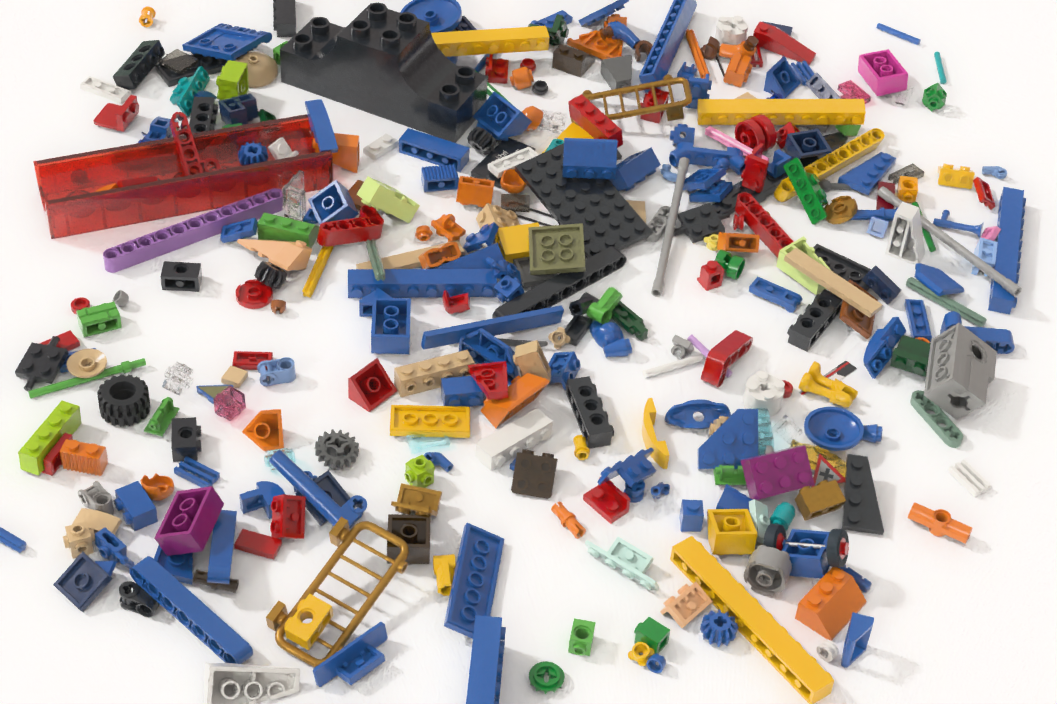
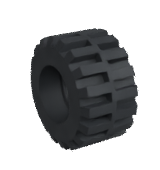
[97,374,151,427]

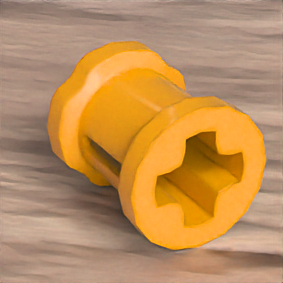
[139,6,156,27]

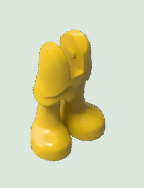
[798,361,858,407]

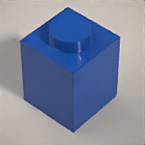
[679,499,704,532]

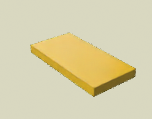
[390,405,470,438]

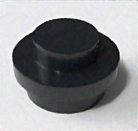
[532,80,548,95]

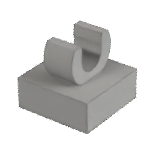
[671,334,694,359]

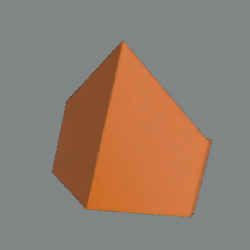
[242,409,284,451]

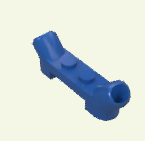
[669,142,746,175]

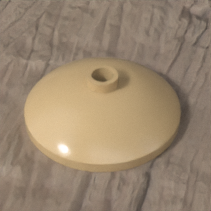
[235,51,278,88]

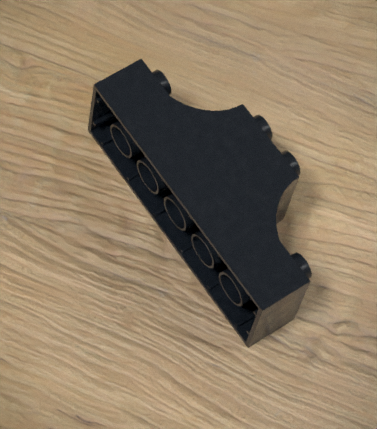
[280,2,488,143]

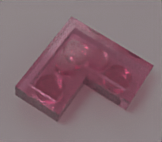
[837,80,871,104]

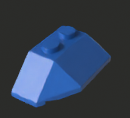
[459,328,519,386]

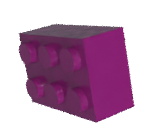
[741,445,815,500]
[154,486,224,556]

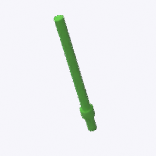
[28,358,146,399]

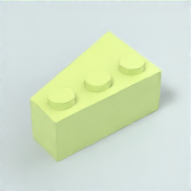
[357,176,420,223]
[776,236,830,295]

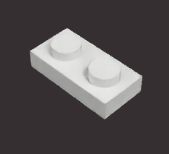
[363,133,399,161]

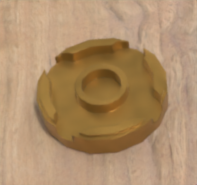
[824,195,858,224]

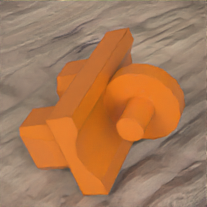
[431,214,466,242]

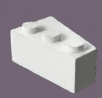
[885,201,925,265]

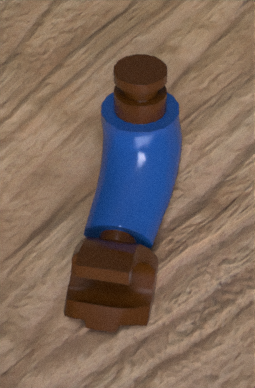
[600,22,652,62]

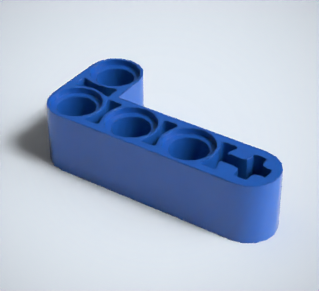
[940,311,1015,354]

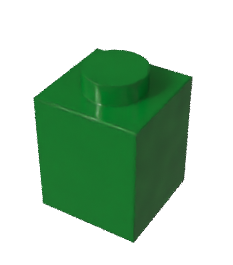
[634,617,670,654]

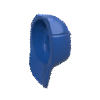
[590,321,624,348]

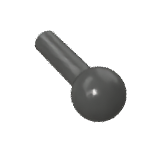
[819,179,851,192]

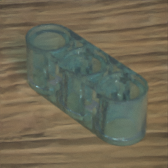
[748,408,774,455]

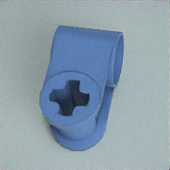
[257,357,296,386]

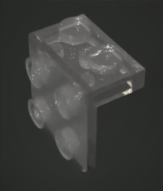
[282,170,306,222]

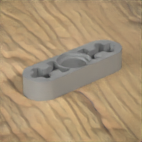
[645,206,670,242]

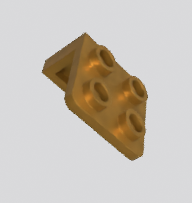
[391,483,442,517]

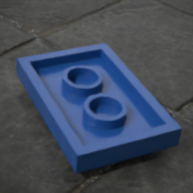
[578,0,629,26]

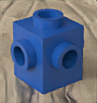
[670,124,695,146]
[494,275,525,303]

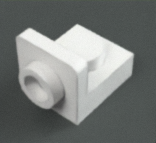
[267,137,299,165]

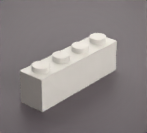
[475,408,553,471]

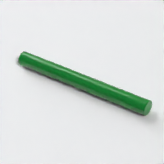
[911,202,936,252]

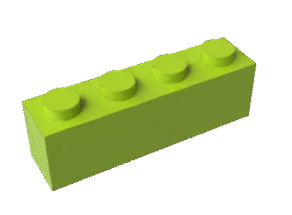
[18,400,82,476]

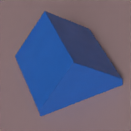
[763,56,801,99]

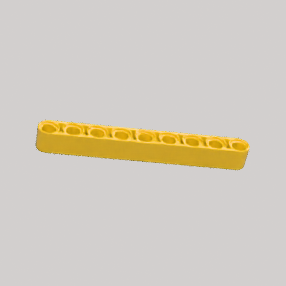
[774,128,885,202]

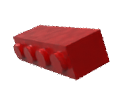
[568,94,623,148]

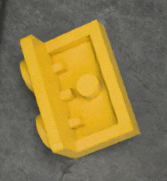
[937,163,975,189]

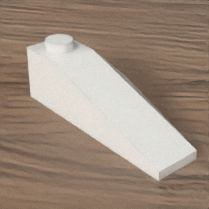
[203,662,301,704]

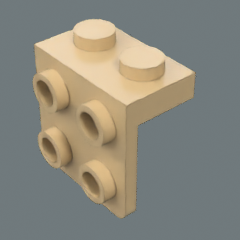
[476,203,521,237]

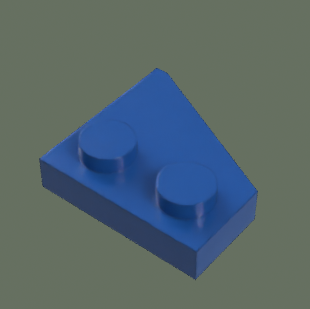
[689,180,733,202]
[463,222,499,253]

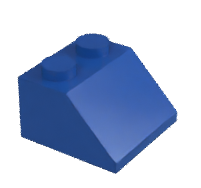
[308,180,359,225]

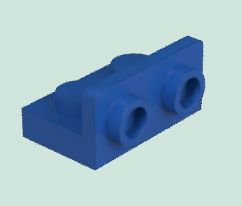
[549,351,581,390]

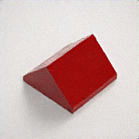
[348,358,397,412]

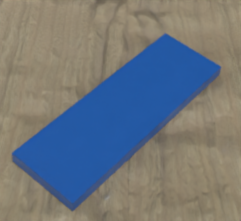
[443,522,504,639]

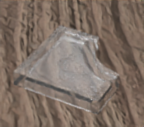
[885,86,914,109]

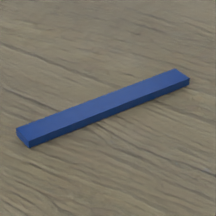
[421,305,564,350]

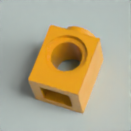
[897,176,918,203]

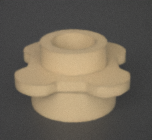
[548,327,571,350]

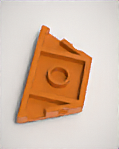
[567,30,623,60]

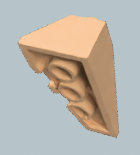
[237,239,312,271]

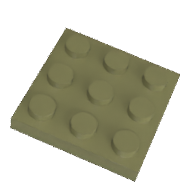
[528,223,586,275]

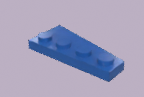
[838,152,896,195]
[154,545,193,585]

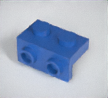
[685,74,712,109]

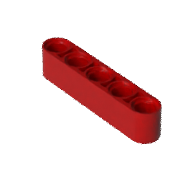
[735,192,794,258]

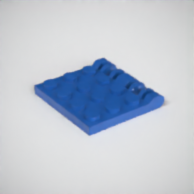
[182,23,272,61]

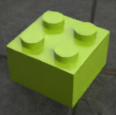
[216,60,249,101]

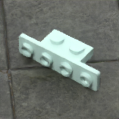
[585,537,660,591]

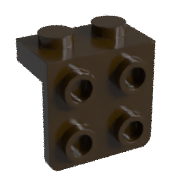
[511,449,558,499]

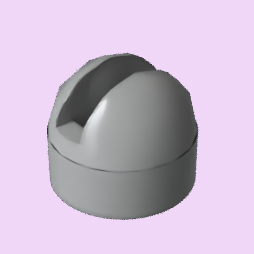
[112,289,129,306]

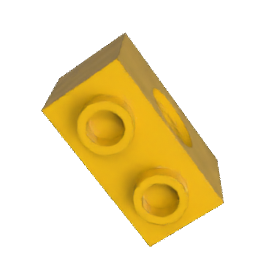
[284,594,334,651]

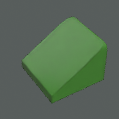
[835,125,861,136]

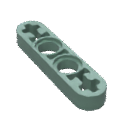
[910,390,964,448]

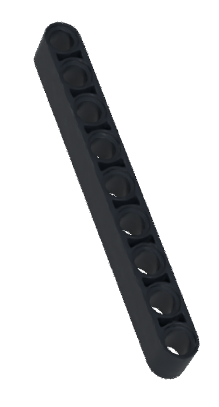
[492,246,627,318]

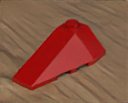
[753,21,816,65]

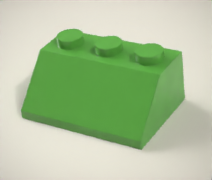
[257,212,320,248]

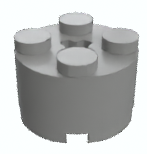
[743,545,792,596]

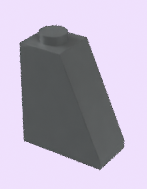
[600,55,632,90]

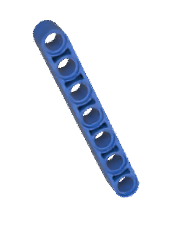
[129,556,253,664]

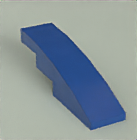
[304,99,338,154]

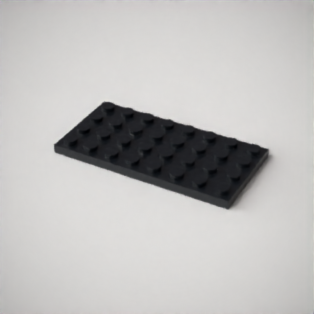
[515,143,652,259]

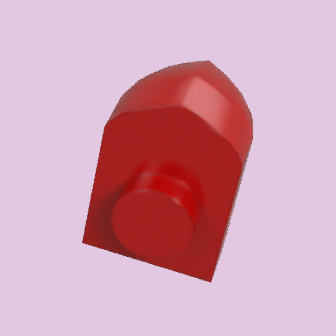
[443,290,470,314]

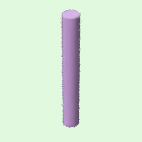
[687,334,733,378]

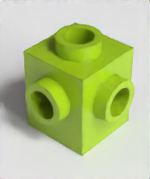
[404,454,435,488]

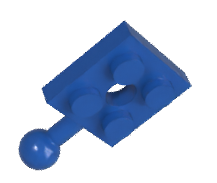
[683,158,730,192]

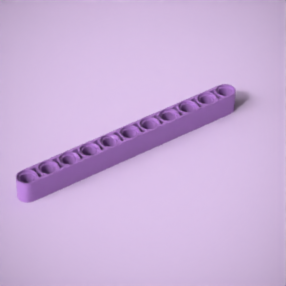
[103,188,284,273]

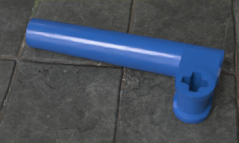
[269,449,368,529]

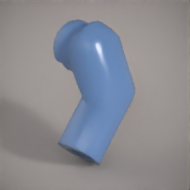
[660,164,677,182]
[982,166,1007,179]

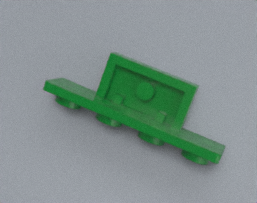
[784,157,828,225]

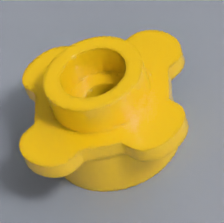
[628,642,654,666]

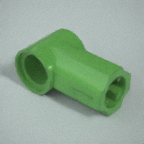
[587,287,623,324]

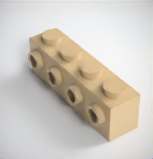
[394,350,475,397]

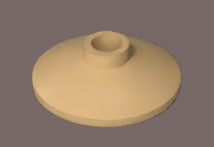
[67,349,107,378]

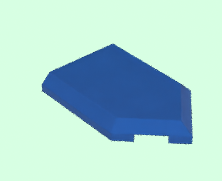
[914,263,964,296]

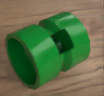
[714,249,746,280]

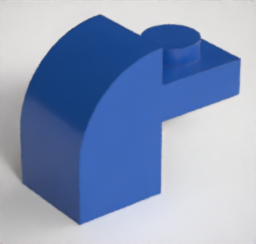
[239,481,285,519]

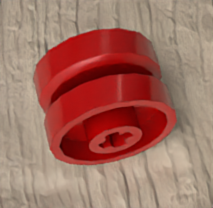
[734,114,777,152]

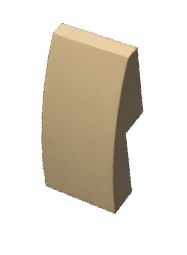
[72,508,122,535]

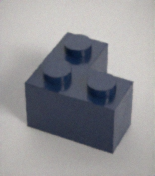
[218,93,259,128]

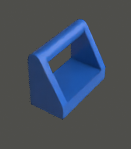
[841,612,874,668]

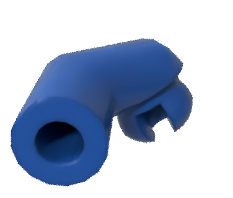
[424,452,454,472]
[651,482,670,499]

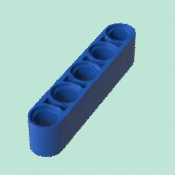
[207,510,237,584]

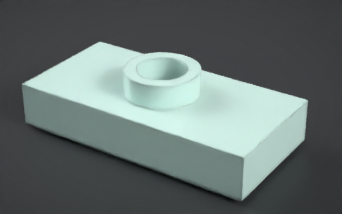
[749,499,770,544]

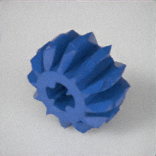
[238,141,268,171]
[700,609,738,647]

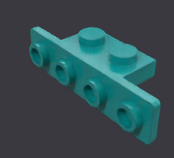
[169,66,210,117]

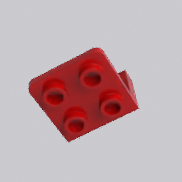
[93,95,139,132]
[741,143,769,193]

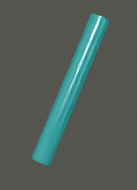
[934,51,947,84]

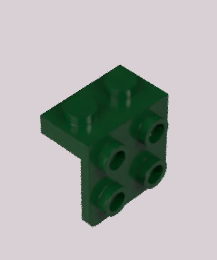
[528,14,569,46]
[890,335,931,377]

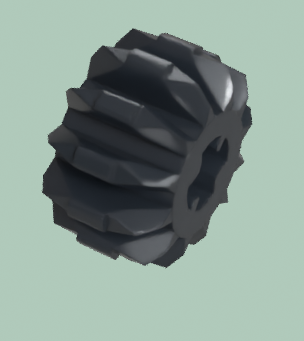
[467,127,497,155]
[254,261,287,289]

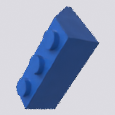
[473,91,532,139]
[562,138,617,179]
[608,147,661,191]

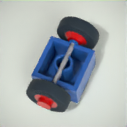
[763,524,849,579]

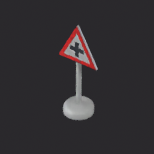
[764,445,845,487]

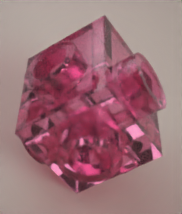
[213,385,246,421]

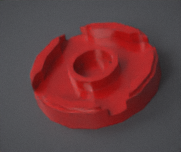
[235,279,273,309]

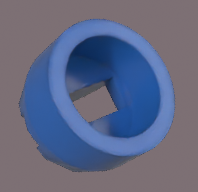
[647,653,666,673]

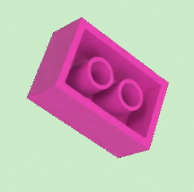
[858,49,908,96]

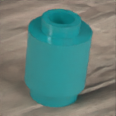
[770,502,795,531]

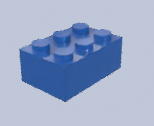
[371,297,411,354]

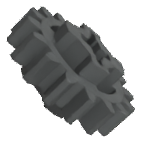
[315,429,359,469]

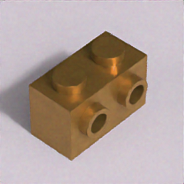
[794,479,846,521]

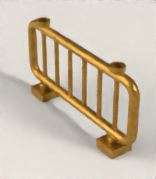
[570,74,692,126]
[266,517,409,667]

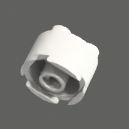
[715,15,748,46]
[743,371,785,417]

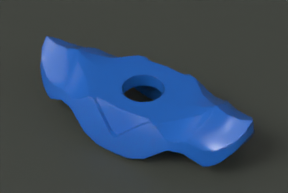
[664,399,731,429]

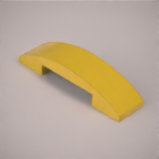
[642,398,670,469]

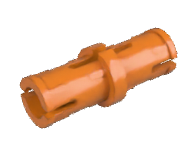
[551,501,586,539]

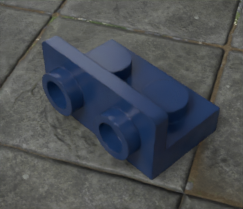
[861,265,901,305]

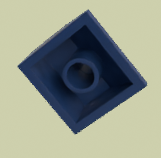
[784,129,832,160]

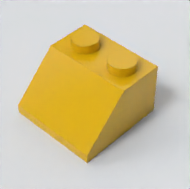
[707,509,757,555]

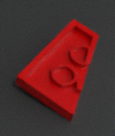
[467,361,509,400]

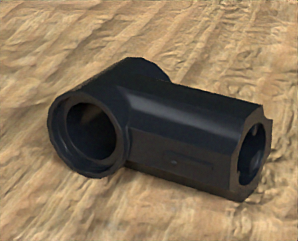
[569,292,600,317]

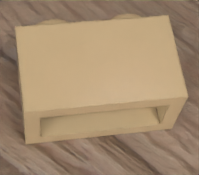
[513,340,551,381]

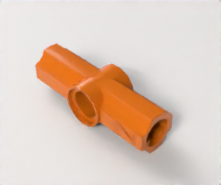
[907,502,973,544]

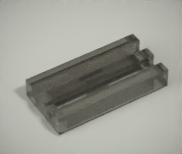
[888,163,925,184]

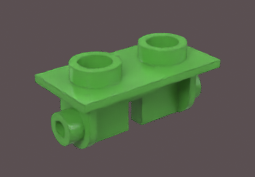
[144,397,180,437]
[713,465,746,485]

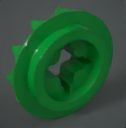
[528,661,565,694]

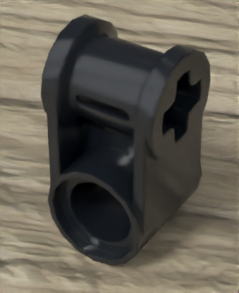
[119,581,160,618]

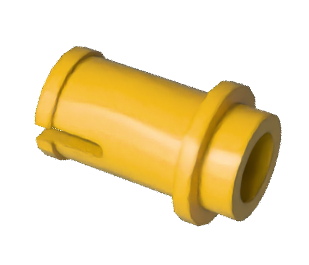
[573,435,590,460]

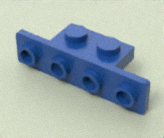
[597,447,657,487]
[313,622,388,687]

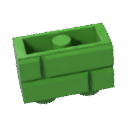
[76,301,122,337]

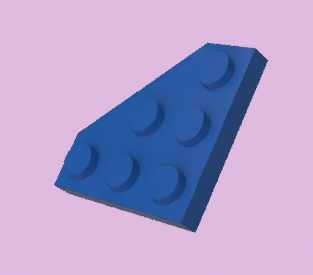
[697,409,759,469]

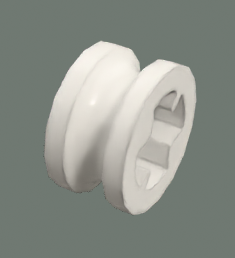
[816,639,839,662]

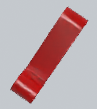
[170,112,220,182]
[317,205,384,247]
[701,330,753,388]

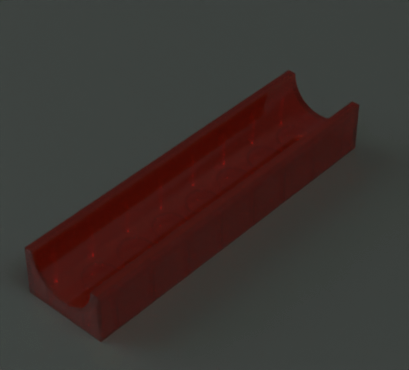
[33,114,333,239]

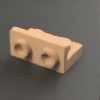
[660,582,713,629]

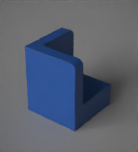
[767,149,792,178]

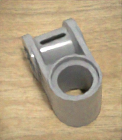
[77,481,114,515]

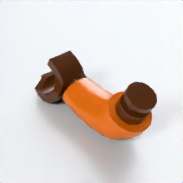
[701,36,758,60]

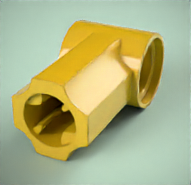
[433,554,456,596]

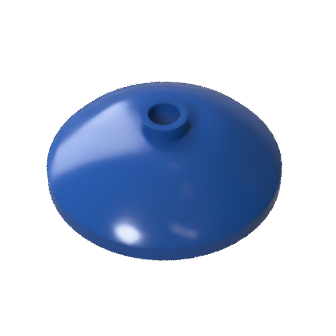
[804,407,864,451]

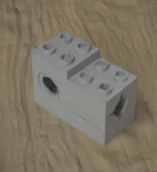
[924,323,997,420]

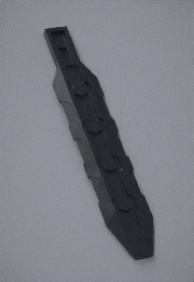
[712,132,848,215]

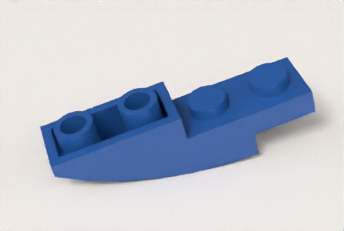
[144,116,179,148]
[863,317,906,379]

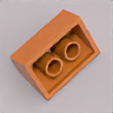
[480,373,549,429]
[795,567,867,641]

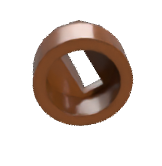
[271,300,286,314]

